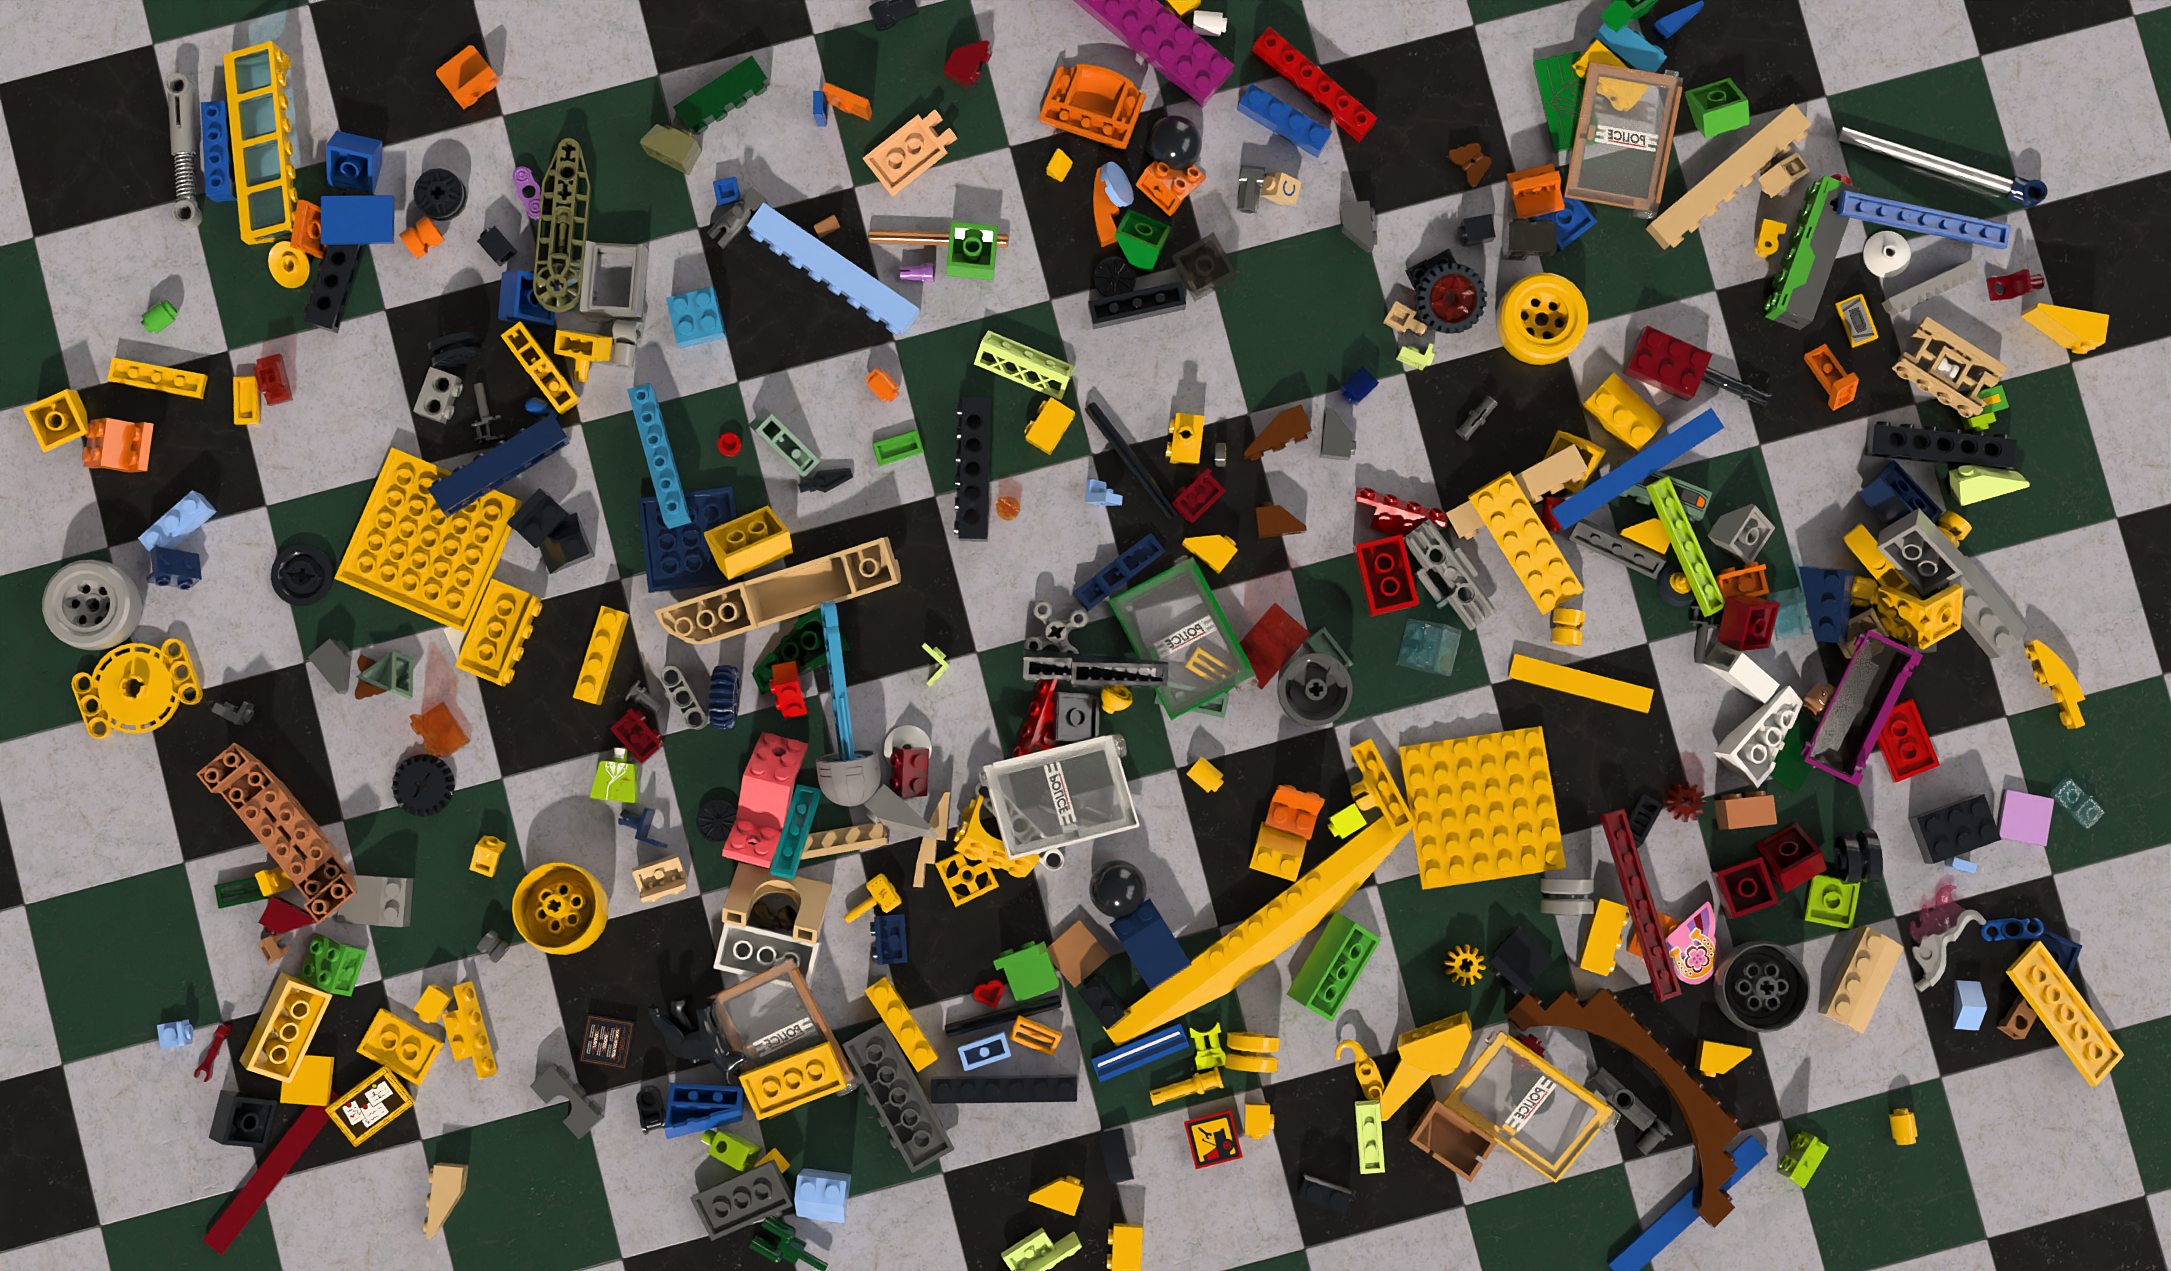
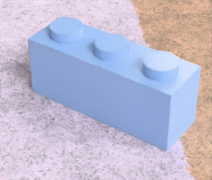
[138,490,217,552]

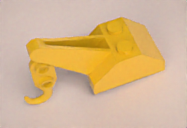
[1335,1011,1472,1121]

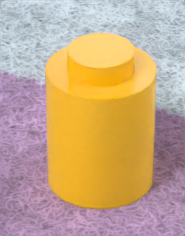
[1187,756,1224,793]

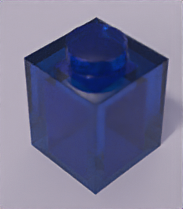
[1340,366,1379,406]

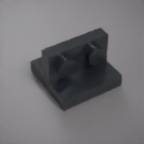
[506,488,569,548]

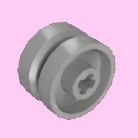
[1540,879,1594,916]

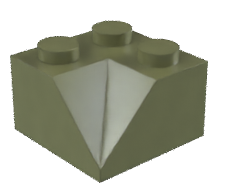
[640,124,702,176]

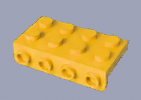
[455,579,542,687]

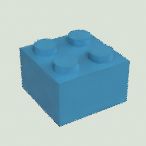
[666,287,727,349]

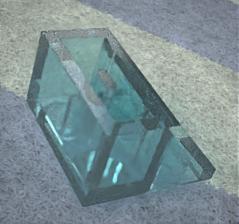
[1396,619,1462,677]

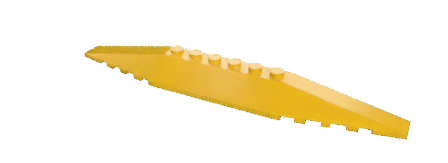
[1103,797,1412,1046]

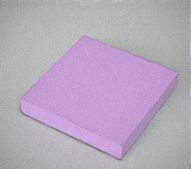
[1998,790,2054,846]

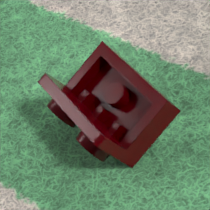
[1172,468,1226,524]
[610,708,664,765]
[889,747,929,798]

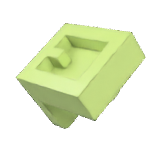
[1396,343,1435,370]

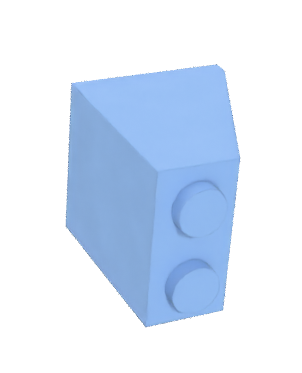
[794,1168,851,1223]

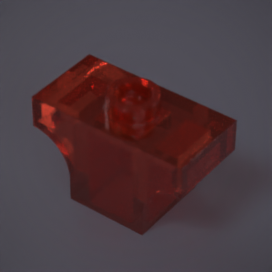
[253,353,293,406]

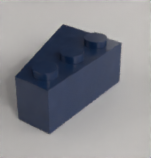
[1798,566,1854,643]

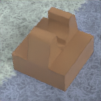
[258,934,290,966]

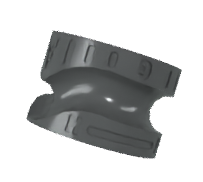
[1277,653,1352,726]

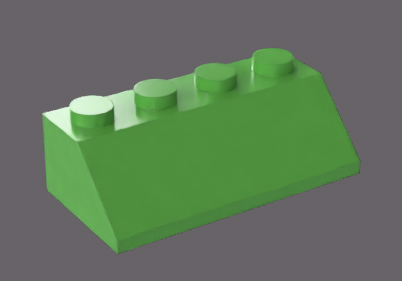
[1286,912,1381,1022]

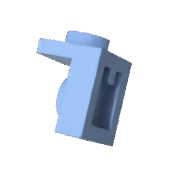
[1085,479,1123,506]
[157,1020,194,1049]

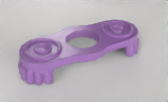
[512,166,548,220]

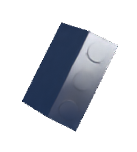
[1859,460,1943,525]

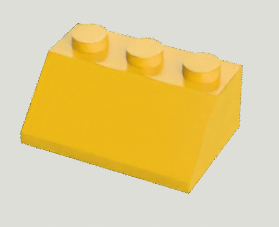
[1581,372,1665,455]
[704,506,793,580]

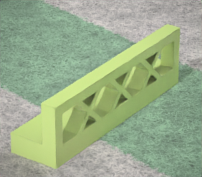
[974,330,1075,400]

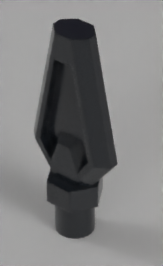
[798,468,853,493]

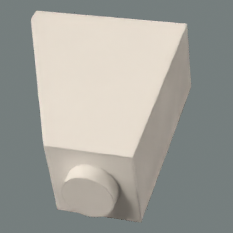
[1704,644,1779,704]

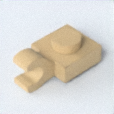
[1384,301,1427,337]

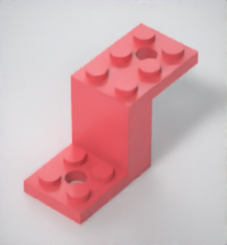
[722,732,808,868]

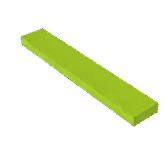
[1646,476,1725,617]

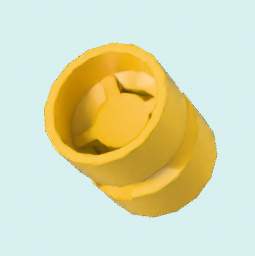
[1936,511,1972,548]
[1550,608,1586,646]

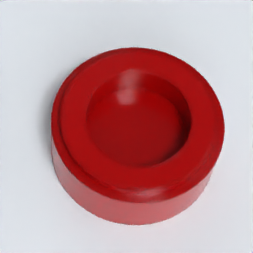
[717,432,742,457]

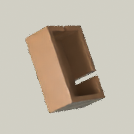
[1407,1098,1497,1183]

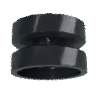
[1834,829,1883,885]

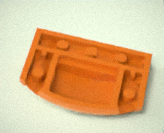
[1038,64,1146,149]

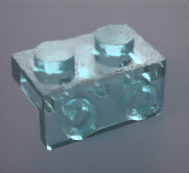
[1766,587,1811,641]

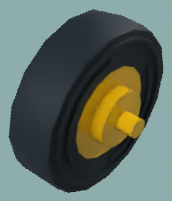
[1656,564,1696,607]

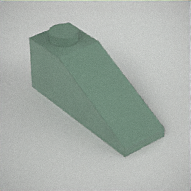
[749,408,820,478]

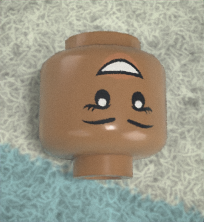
[1802,683,1836,719]

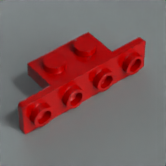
[1354,487,1448,538]
[1012,679,1058,758]

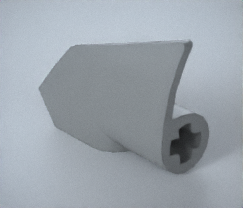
[590,311,646,368]

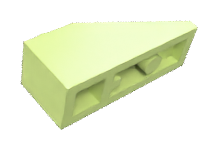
[1949,465,2029,506]

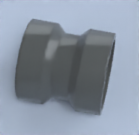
[477,930,511,963]

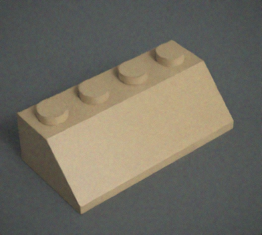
[1819,926,1904,1034]

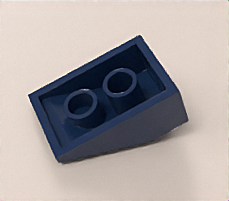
[1109,899,1192,991]

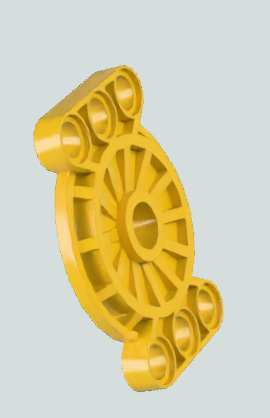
[71,638,203,739]

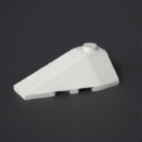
[1714,686,1803,788]

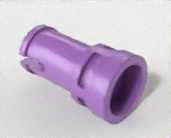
[900,263,935,282]

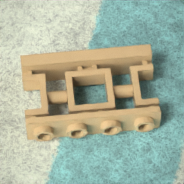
[1892,316,2008,418]

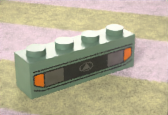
[1616,458,1712,523]

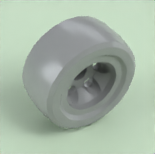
[42,560,143,650]

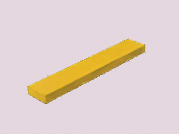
[1508,654,1654,713]

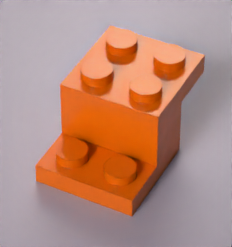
[82,418,153,473]

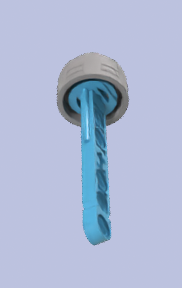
[816,601,881,806]

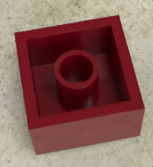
[1710,857,1779,919]

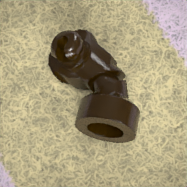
[750,901,797,931]

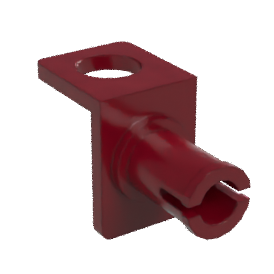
[1986,269,2045,301]

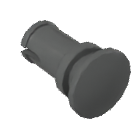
[625,680,664,715]
[1635,1118,1673,1155]

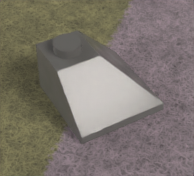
[1708,504,1775,565]

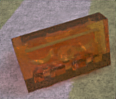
[409,702,471,758]

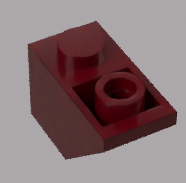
[943,40,993,89]

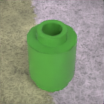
[141,300,179,334]

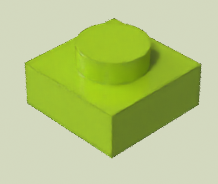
[1963,412,1996,432]

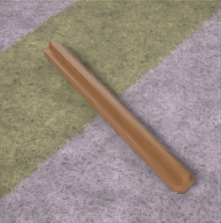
[868,229,1009,248]

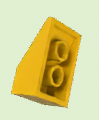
[2021,303,2109,354]

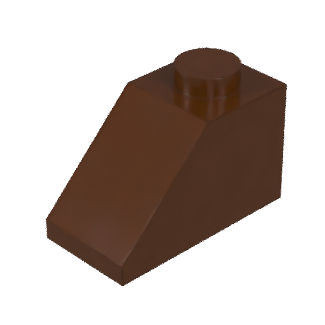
[1254,502,1307,538]

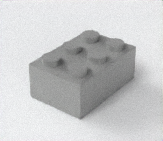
[1877,508,1965,596]

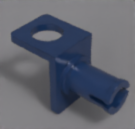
[618,808,668,848]

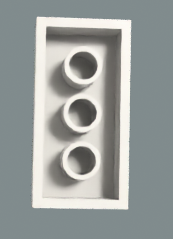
[713,923,822,989]

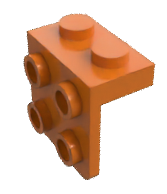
[436,45,501,109]

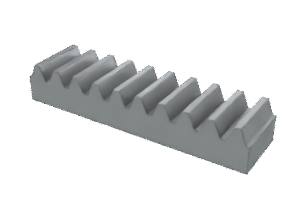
[1882,259,1978,316]

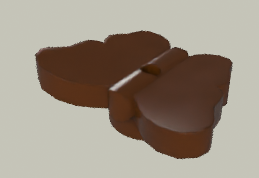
[1448,143,1491,187]
[355,655,387,700]

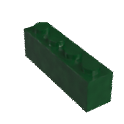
[673,56,770,135]

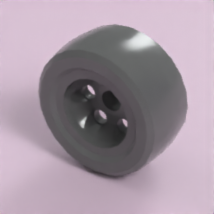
[1713,940,1810,1033]

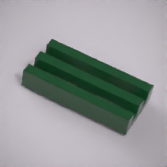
[214,877,268,909]

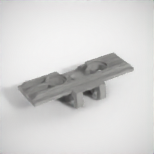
[1403,519,1497,631]

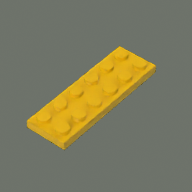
[1468,471,1584,615]
[2006,941,2124,1086]

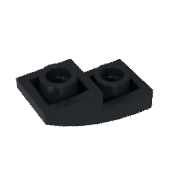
[1405,248,1457,292]
[1099,1128,1135,1184]

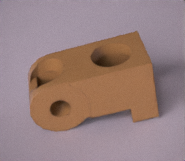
[1997,993,2037,1039]

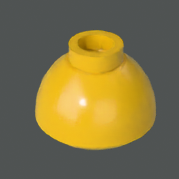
[1101,685,1133,714]

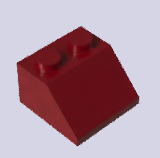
[1717,595,1780,651]
[1755,822,1827,893]

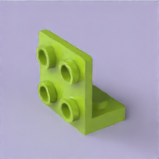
[1777,1131,1829,1188]

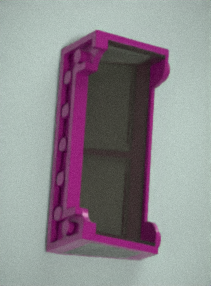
[1800,630,1923,786]

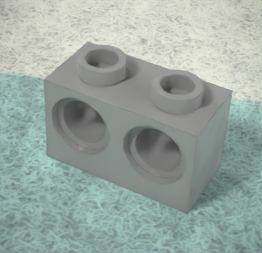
[413,367,463,424]

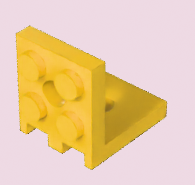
[1877,584,1963,649]

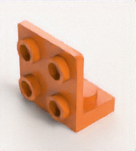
[1136,160,1206,216]
[1264,785,1325,840]

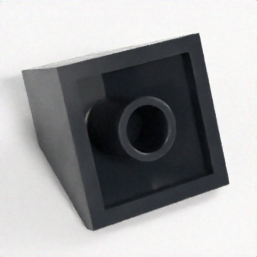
[539,512,595,574]

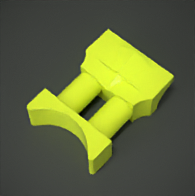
[1189,1022,1226,1070]

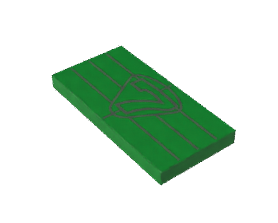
[1533,51,1600,153]

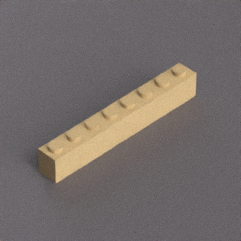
[1646,103,1812,250]

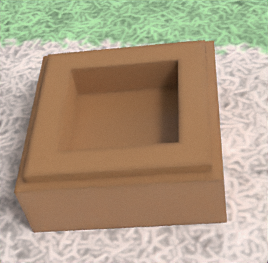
[813,215,840,238]

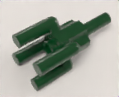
[749,1215,829,1271]

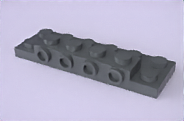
[842,1021,955,1173]

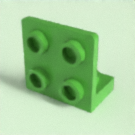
[299,933,367,996]

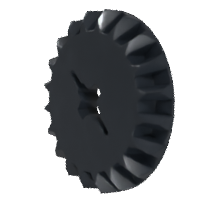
[271,544,334,606]
[391,754,455,817]

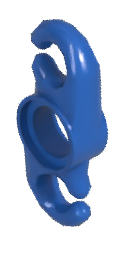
[1981,918,2044,941]

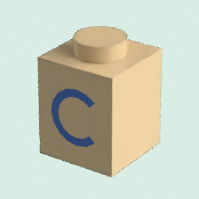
[1260,172,1302,205]

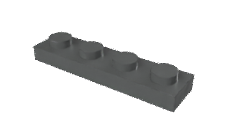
[1568,518,1667,579]

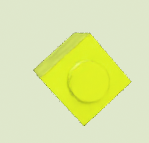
[1327,803,1367,839]

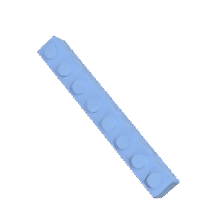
[747,203,920,336]

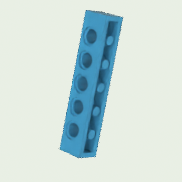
[627,383,691,529]

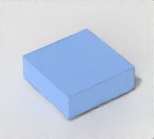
[1945,857,1978,873]

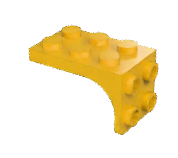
[953,794,1040,877]

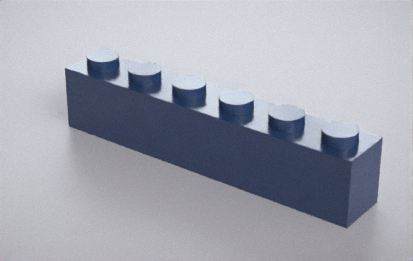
[428,414,570,518]

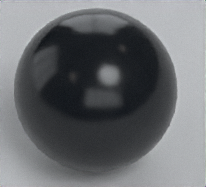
[1146,115,1202,170]
[1089,860,1147,918]

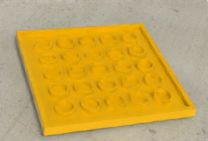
[334,448,524,634]
[1399,726,1566,890]

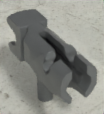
[707,187,768,249]

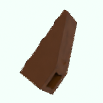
[1243,404,1312,461]

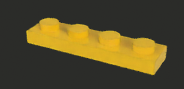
[107,357,208,399]

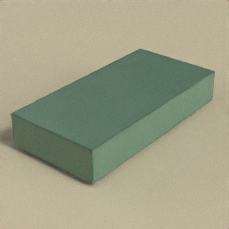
[1305,627,1353,669]

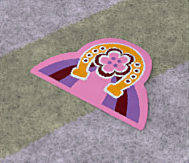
[1642,901,1721,984]

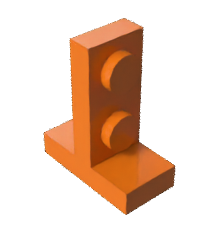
[1804,344,1859,411]

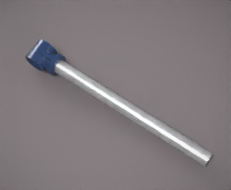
[1837,127,2048,208]

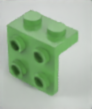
[993,940,1060,1002]

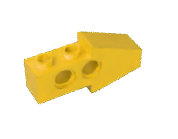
[501,322,581,415]

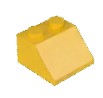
[23,389,89,453]
[1248,822,1307,882]

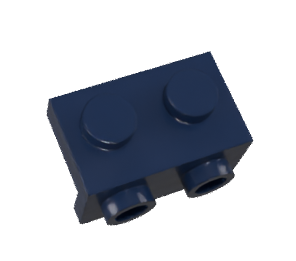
[146,546,202,590]
[870,914,908,965]

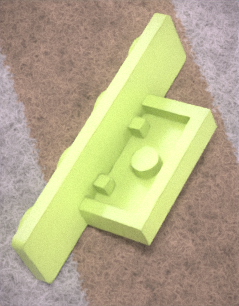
[1001,1228,1082,1271]

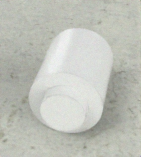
[1193,10,1227,37]

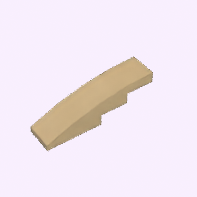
[913,792,951,887]

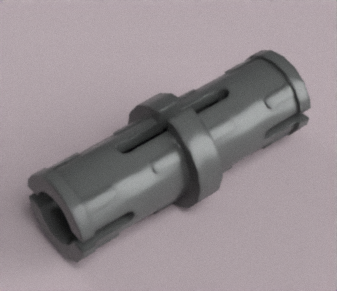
[1456,395,1498,441]

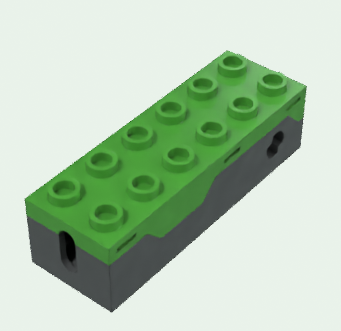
[1764,174,1860,330]

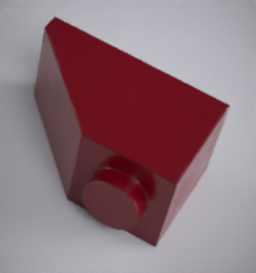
[258,896,317,935]

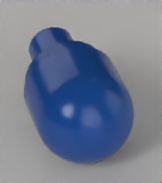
[525,396,558,419]

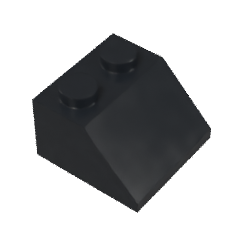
[209,1090,278,1149]

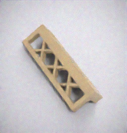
[800,822,888,860]

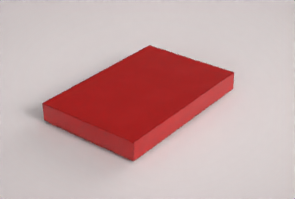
[1866,699,1940,783]

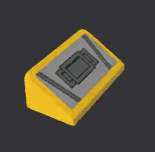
[1835,294,1878,348]

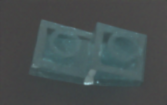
[2050,777,2105,830]

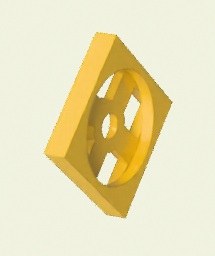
[935,852,999,907]

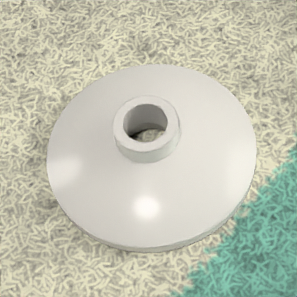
[1863,231,1911,278]
[884,725,932,767]

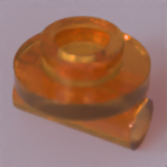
[996,497,1020,521]

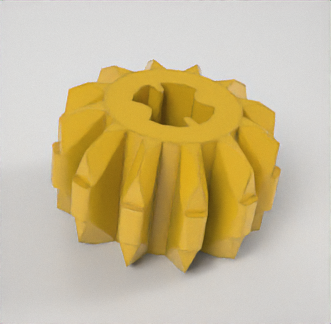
[1444,944,1486,986]

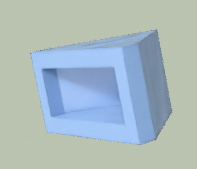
[1953,980,1987,1030]

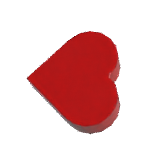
[974,979,1005,1009]

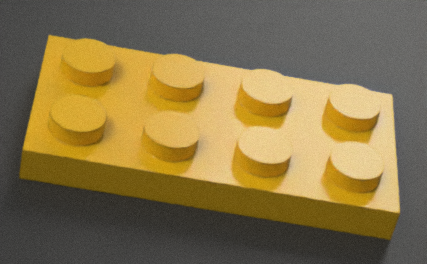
[739,1041,848,1120]

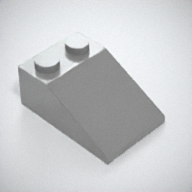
[337,875,414,927]

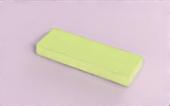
[1355,1100,1385,1174]

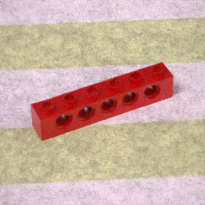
[1252,27,1377,142]

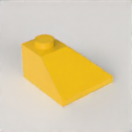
[1543,430,1607,494]

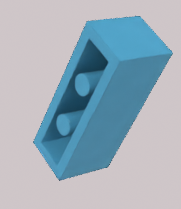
[1590,22,1667,73]

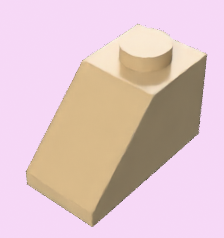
[1758,152,1811,198]

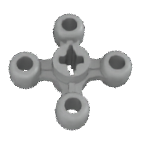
[1024,601,1088,654]

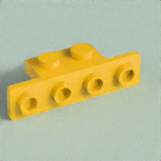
[442,981,498,1079]

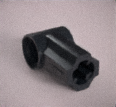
[868,0,919,31]

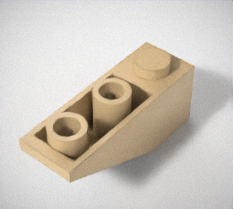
[423,1162,468,1239]

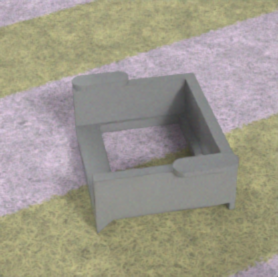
[580,241,649,323]

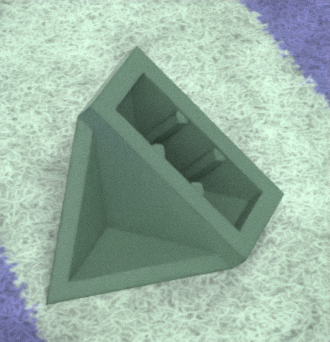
[356,651,413,699]

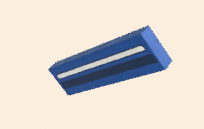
[1091,1023,1189,1082]

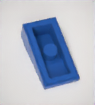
[1653,1,1704,40]

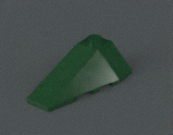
[752,608,851,695]

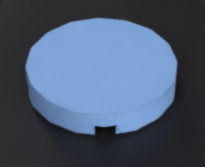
[1100,162,1134,208]

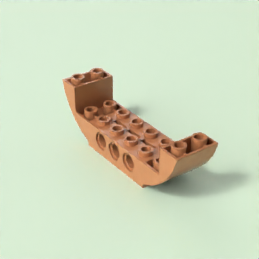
[196,743,357,924]

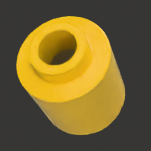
[1889,1108,1918,1145]

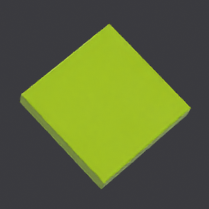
[1803,874,1860,929]

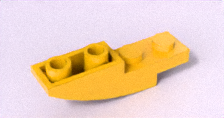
[1842,523,1922,600]
[2025,640,2085,729]

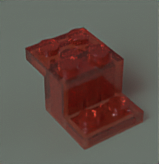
[1225,603,1311,690]

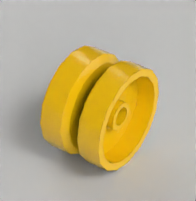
[1225,1032,1280,1073]

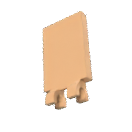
[863,110,957,197]

